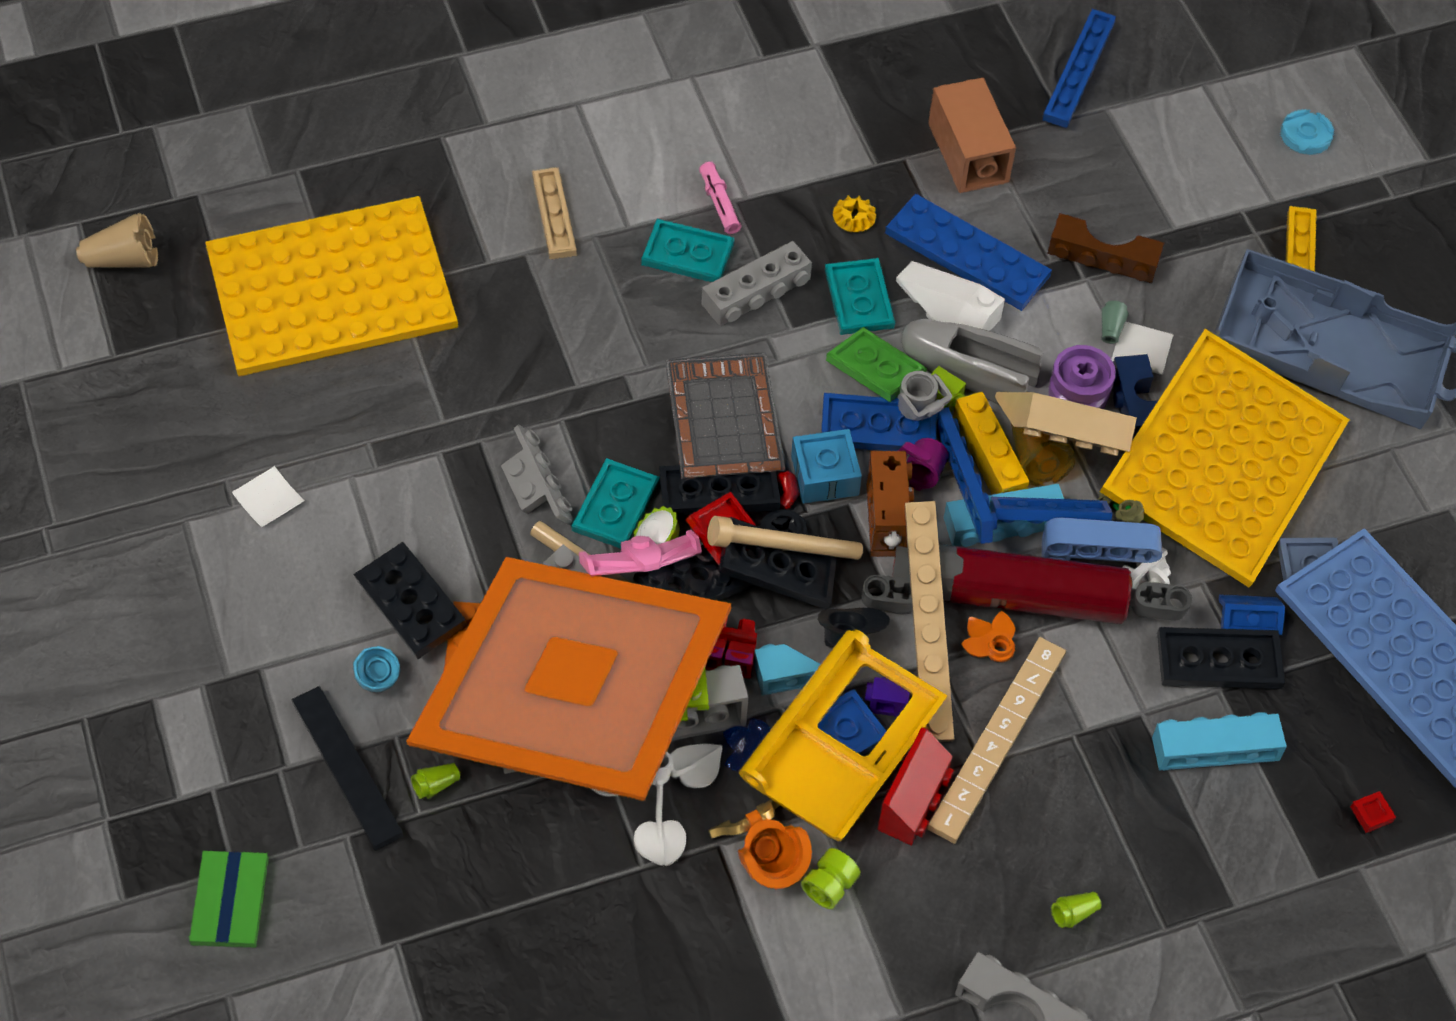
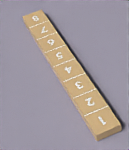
[927,637,1066,844]

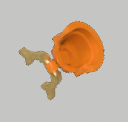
[708,799,812,889]

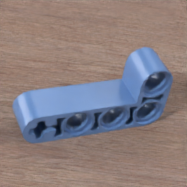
[1042,518,1162,563]

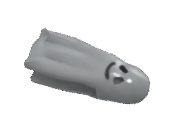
[902,319,1043,404]

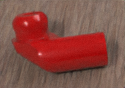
[777,471,800,510]

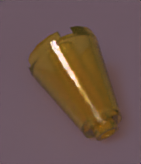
[1011,423,1075,487]

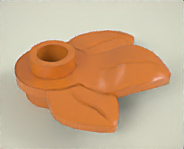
[961,611,1016,662]

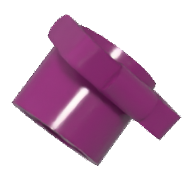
[898,438,949,491]

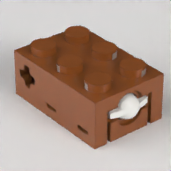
[866,451,914,557]

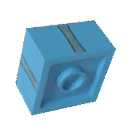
[791,429,862,504]

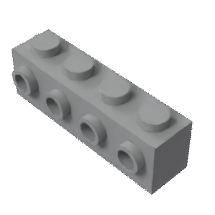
[701,241,812,326]

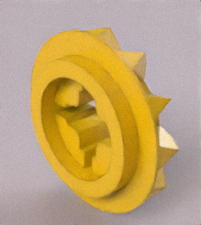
[833,195,876,232]

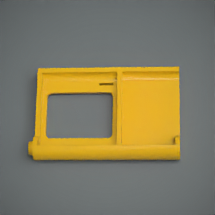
[739,630,948,841]

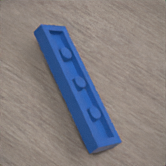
[990,496,1113,524]

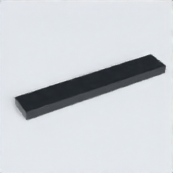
[292,686,403,851]

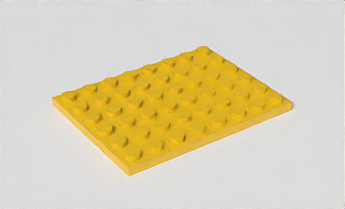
[205,196,458,377]
[1099,329,1350,587]

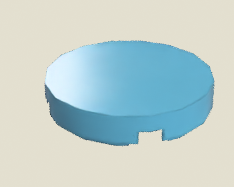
[1281,109,1334,155]

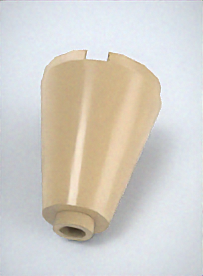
[76,213,158,268]

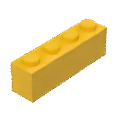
[953,391,1030,495]

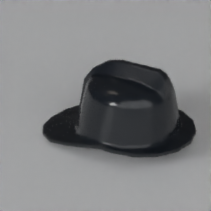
[817,608,890,647]

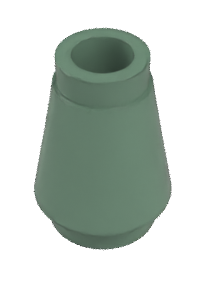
[1101,301,1129,344]

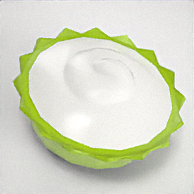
[633,506,680,545]

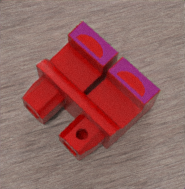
[705,617,757,679]

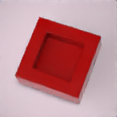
[1350,791,1396,833]

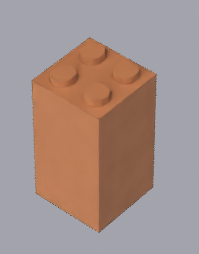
[928,78,1016,193]

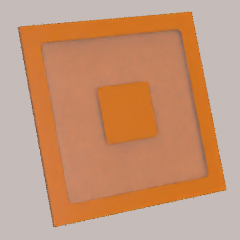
[406,557,732,801]

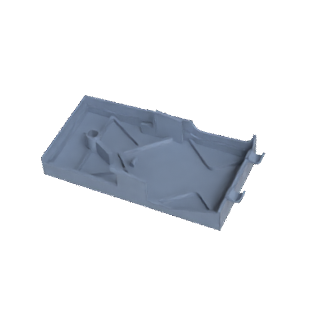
[1214,249,1456,430]

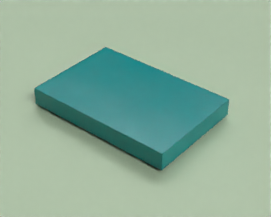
[641,219,735,282]
[825,258,895,335]
[571,458,660,549]

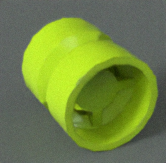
[801,848,861,910]

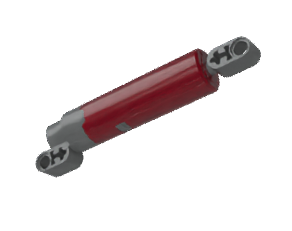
[861,544,1192,625]

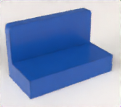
[1219,595,1285,635]

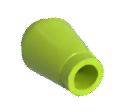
[411,763,460,799]
[1051,892,1101,928]

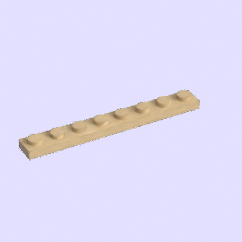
[904,501,954,742]

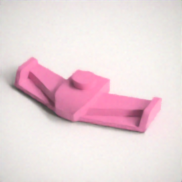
[579,530,702,576]

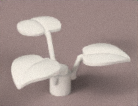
[592,744,722,866]

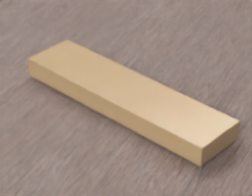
[532,167,577,259]

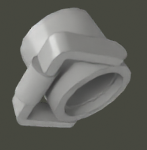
[898,371,952,421]

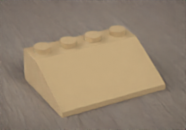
[995,392,1137,456]

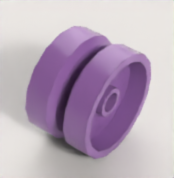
[1048,345,1115,409]

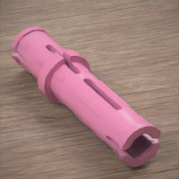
[699,162,741,234]

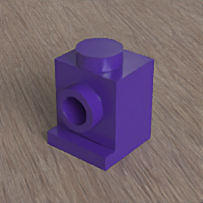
[865,677,910,717]

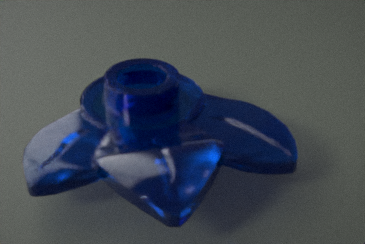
[723,718,771,772]

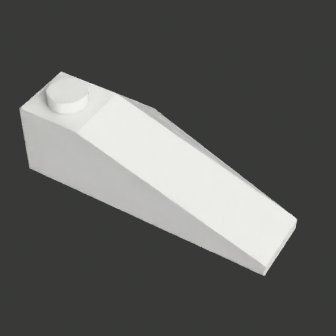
[896,261,1005,331]

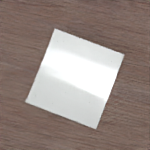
[232,466,305,527]

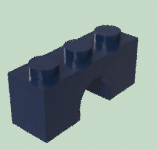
[1113,354,1158,440]

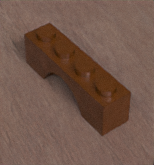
[1047,213,1164,283]

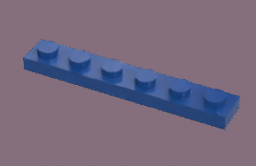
[1042,9,1116,128]
[937,407,997,544]

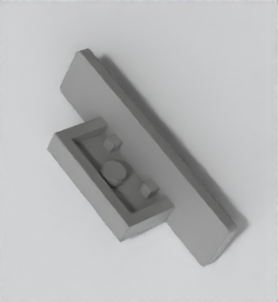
[501,425,574,525]

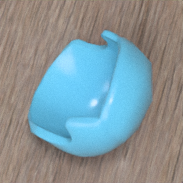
[353,646,400,692]

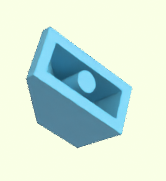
[754,644,821,695]

